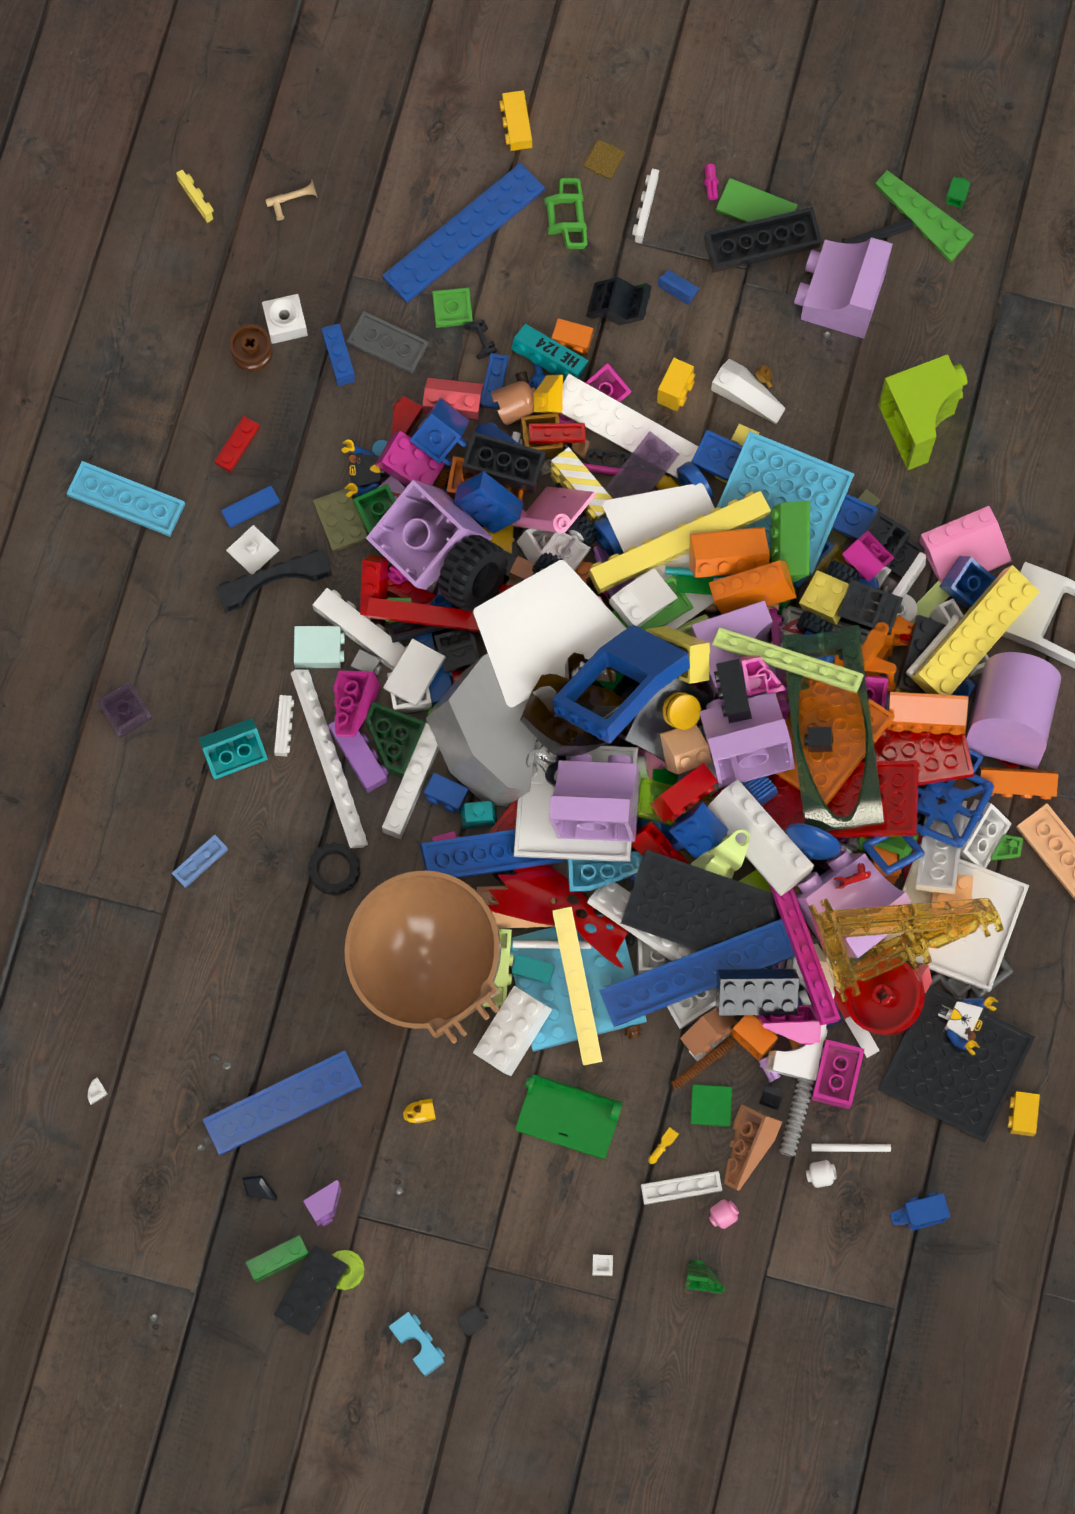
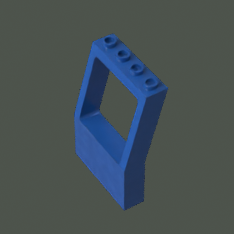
[553,624,690,744]

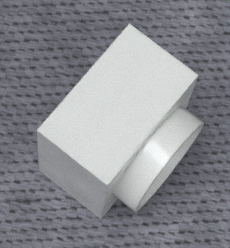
[262,294,308,344]

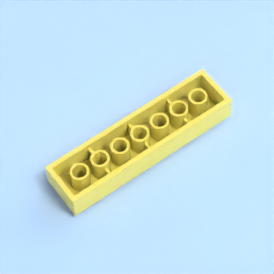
[910,565,1040,695]

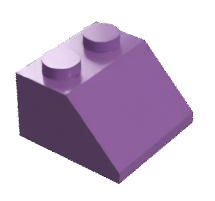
[303,1180,341,1226]

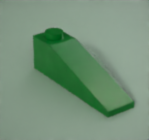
[684,1260,725,1294]

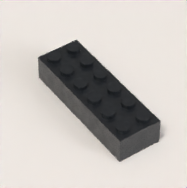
[704,207,822,273]

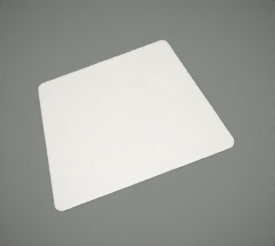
[603,483,722,629]
[473,560,627,707]

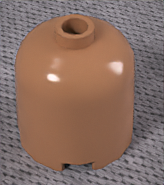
[491,381,536,426]

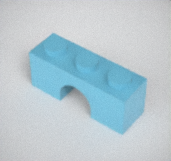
[389,1312,445,1377]

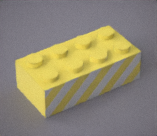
[550,447,612,525]

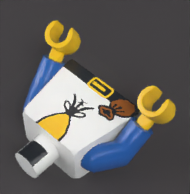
[938,997,998,1055]

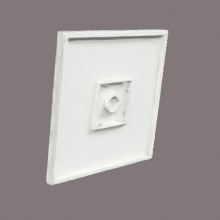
[514,746,638,862]
[881,843,1029,992]

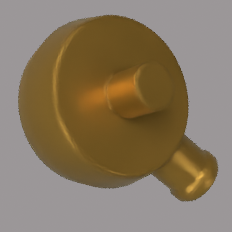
[756,365,773,388]

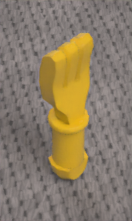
[648,1127,679,1164]

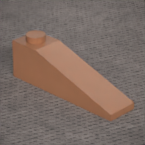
[724,1104,782,1191]

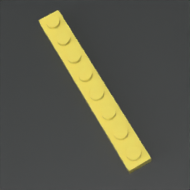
[552,907,603,1065]

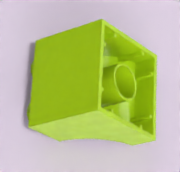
[878,354,967,470]

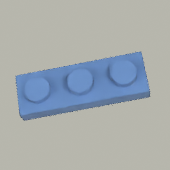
[172,835,228,888]

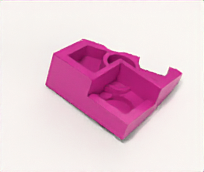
[740,655,785,696]

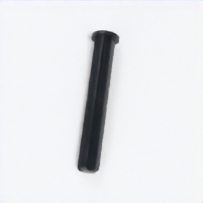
[842,219,914,244]

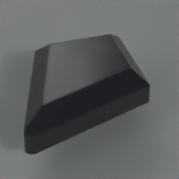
[242,1175,277,1201]

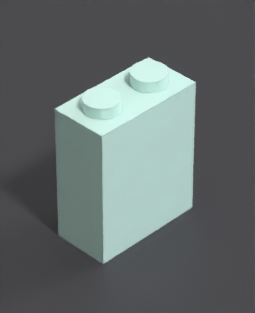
[294,626,345,668]

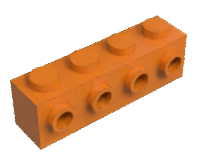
[978,767,1058,799]

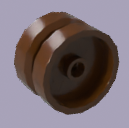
[230,324,273,372]

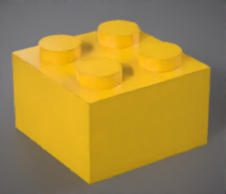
[657,358,696,411]

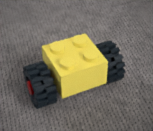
[796,560,861,640]

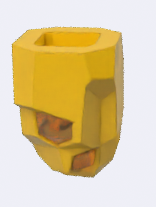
[403,1099,436,1123]

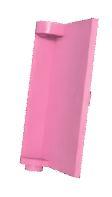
[511,486,596,533]

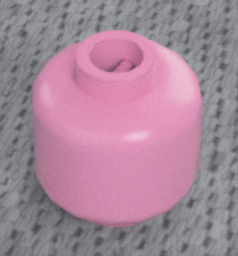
[709,1199,739,1229]

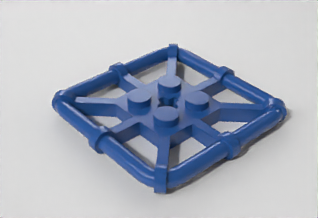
[917,774,994,848]

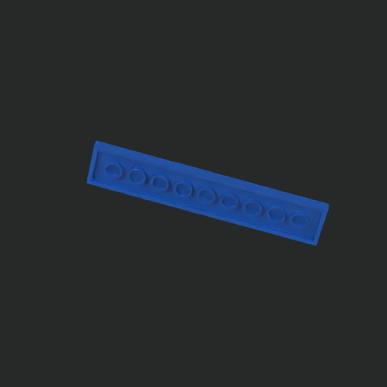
[382,163,545,304]
[691,430,878,540]
[599,919,795,1027]

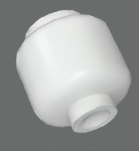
[806,1160,837,1188]

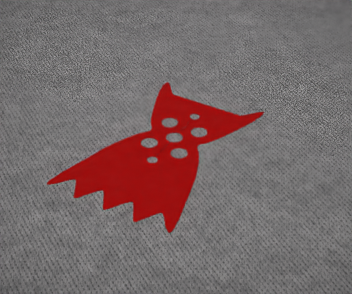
[488,865,629,969]

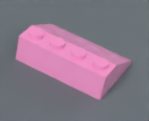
[919,506,1012,583]

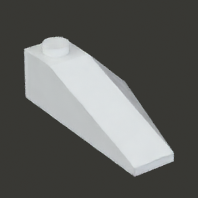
[711,359,785,424]

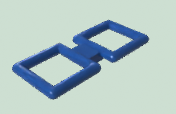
[862,836,925,875]

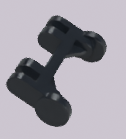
[464,320,498,360]

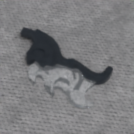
[526,739,567,787]

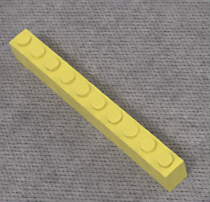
[589,491,771,594]

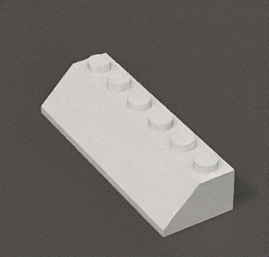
[707,779,814,896]

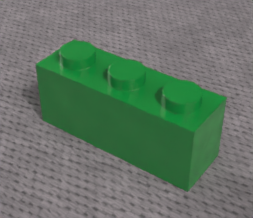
[246,1235,309,1283]

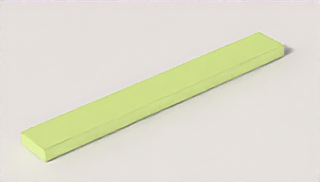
[712,627,864,693]

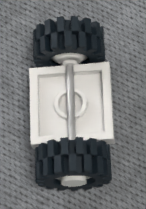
[532,515,598,575]

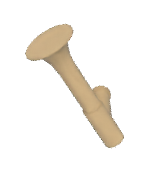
[265,179,318,221]

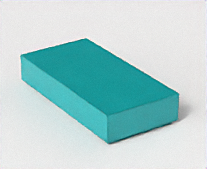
[512,955,555,985]

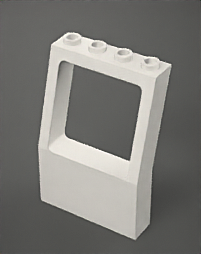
[1002,562,1075,668]

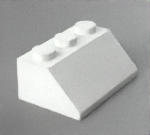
[960,799,1012,868]

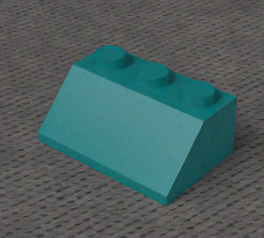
[198,718,268,780]

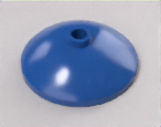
[785,823,841,860]

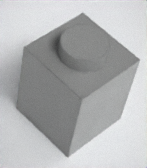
[351,649,382,677]

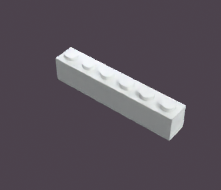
[313,588,408,671]
[382,723,439,840]

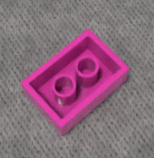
[375,431,445,486]
[811,1039,864,1110]

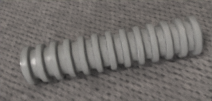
[779,1078,815,1157]

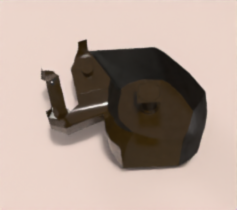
[520,652,628,756]

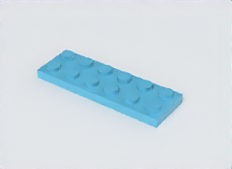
[67,461,185,537]

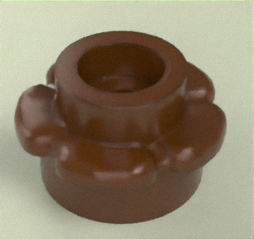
[624,1024,643,1039]

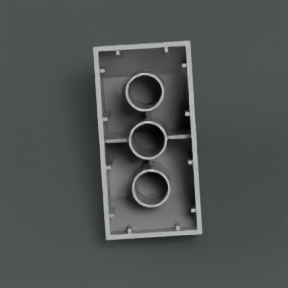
[426,654,535,807]

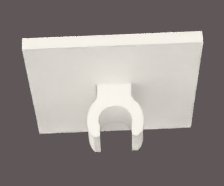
[226,525,280,575]

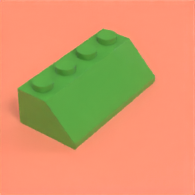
[770,501,810,583]

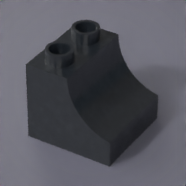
[613,675,713,760]

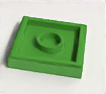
[432,288,473,328]

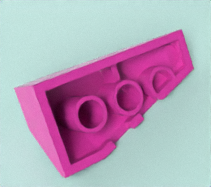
[334,671,381,737]

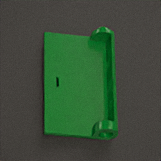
[515,1074,623,1160]

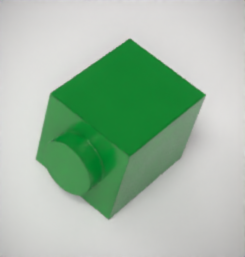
[945,177,971,209]

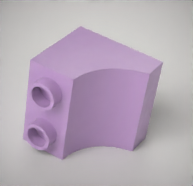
[794,237,893,339]
[366,480,493,590]
[690,601,773,702]
[699,692,795,788]
[549,754,640,842]
[796,849,918,958]

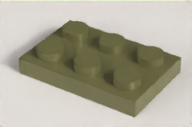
[313,489,367,552]

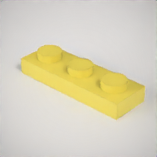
[176,170,214,223]

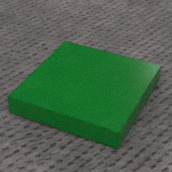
[691,1085,732,1127]

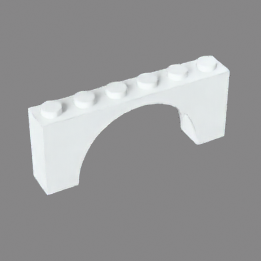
[765,956,838,1081]

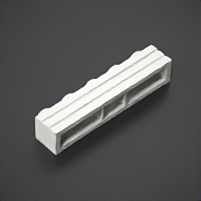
[274,695,294,756]

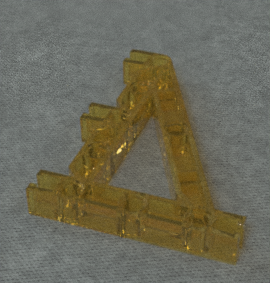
[808,898,1004,1002]

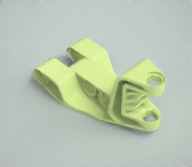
[690,829,750,879]

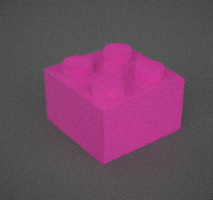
[842,531,894,582]

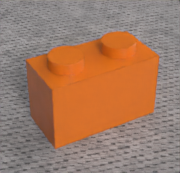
[552,318,594,355]

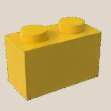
[1007,1091,1040,1136]

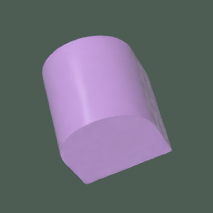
[966,652,1061,769]

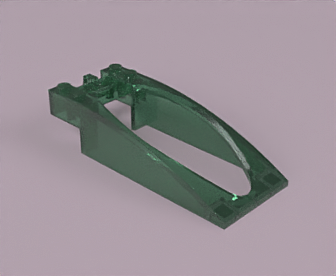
[782,625,885,831]

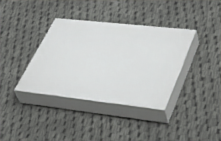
[383,639,446,707]

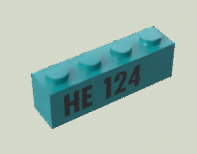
[511,324,589,381]

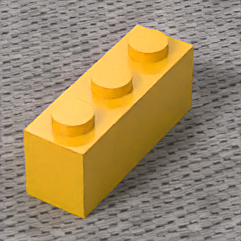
[499,90,532,151]

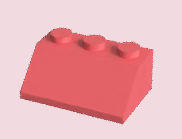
[422,378,483,420]

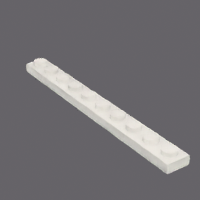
[291,670,368,848]

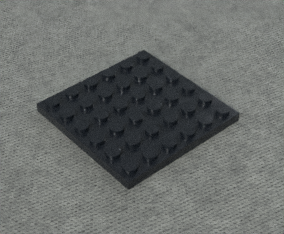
[878,985,1035,1143]

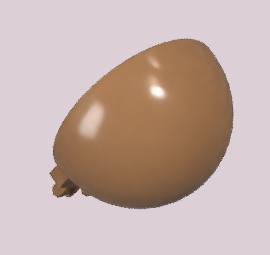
[344,871,501,1044]

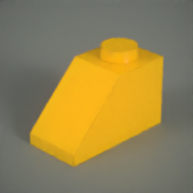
[534,375,563,413]

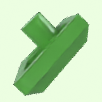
[991,834,1023,861]

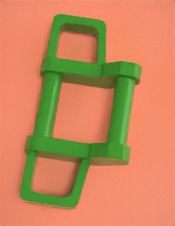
[544,178,587,249]

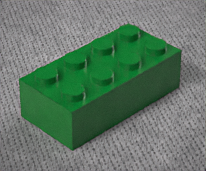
[353,484,396,570]

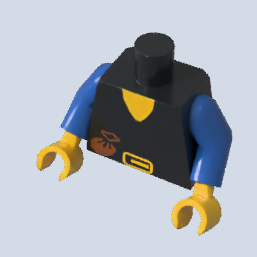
[342,440,390,497]

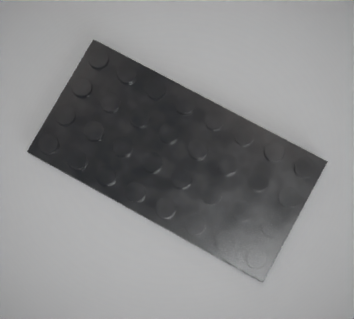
[620,849,781,969]

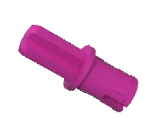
[704,164,719,200]

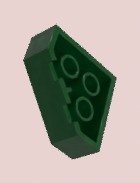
[365,702,426,779]

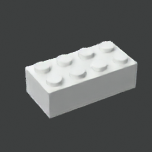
[473,986,552,1076]

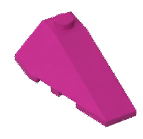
[552,363,632,423]

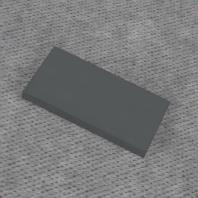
[346,311,429,375]

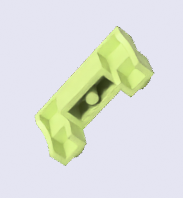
[482,929,513,1008]

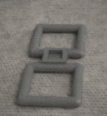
[931,957,1013,1000]

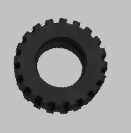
[438,535,508,611]

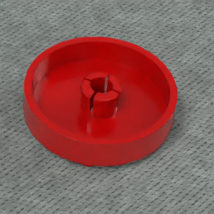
[845,955,925,1036]

